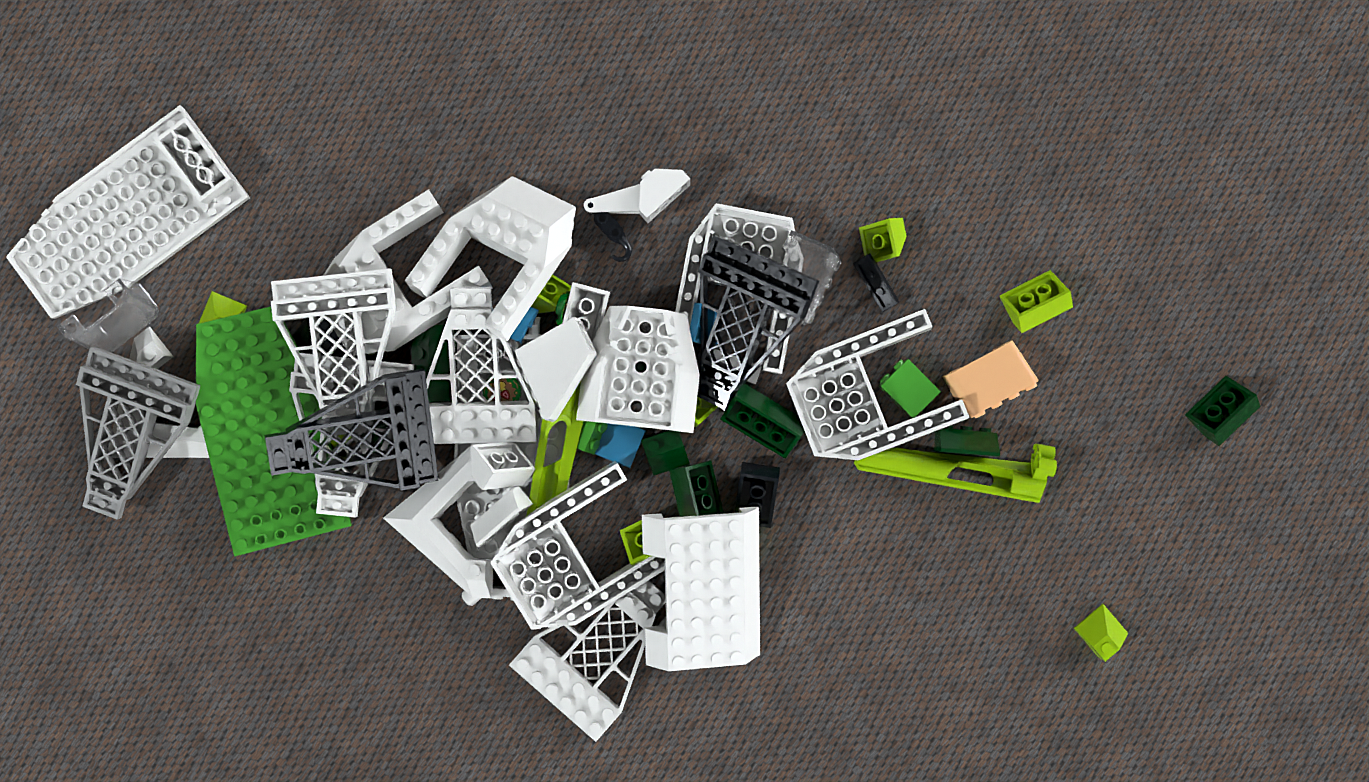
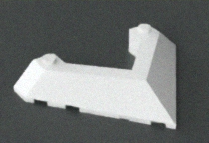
[108,327,209,458]
[383,443,493,598]

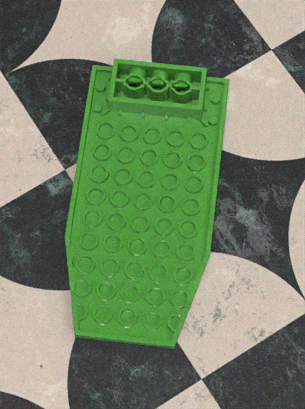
[196,307,352,556]

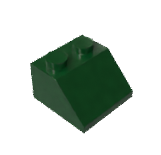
[641,430,690,476]

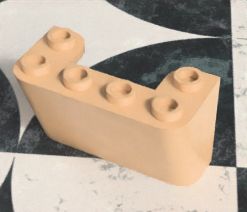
[942,340,1039,418]

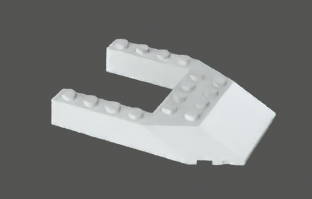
[405,176,576,341]
[323,189,493,356]
[675,203,804,374]
[786,309,969,460]
[490,461,665,630]

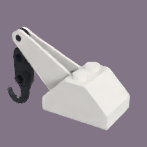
[584,169,690,262]

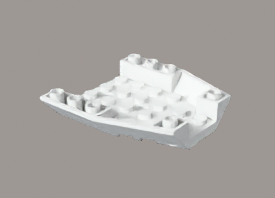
[576,306,700,433]

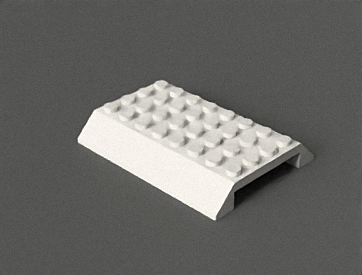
[642,507,760,671]

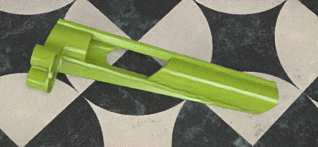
[526,381,583,516]
[854,444,1057,503]

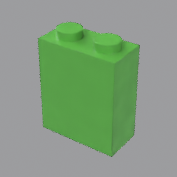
[878,359,941,419]

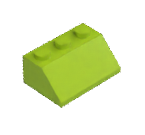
[1000,270,1073,333]

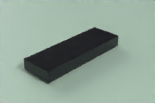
[853,253,900,313]

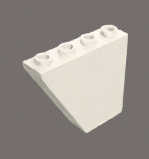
[514,317,597,422]

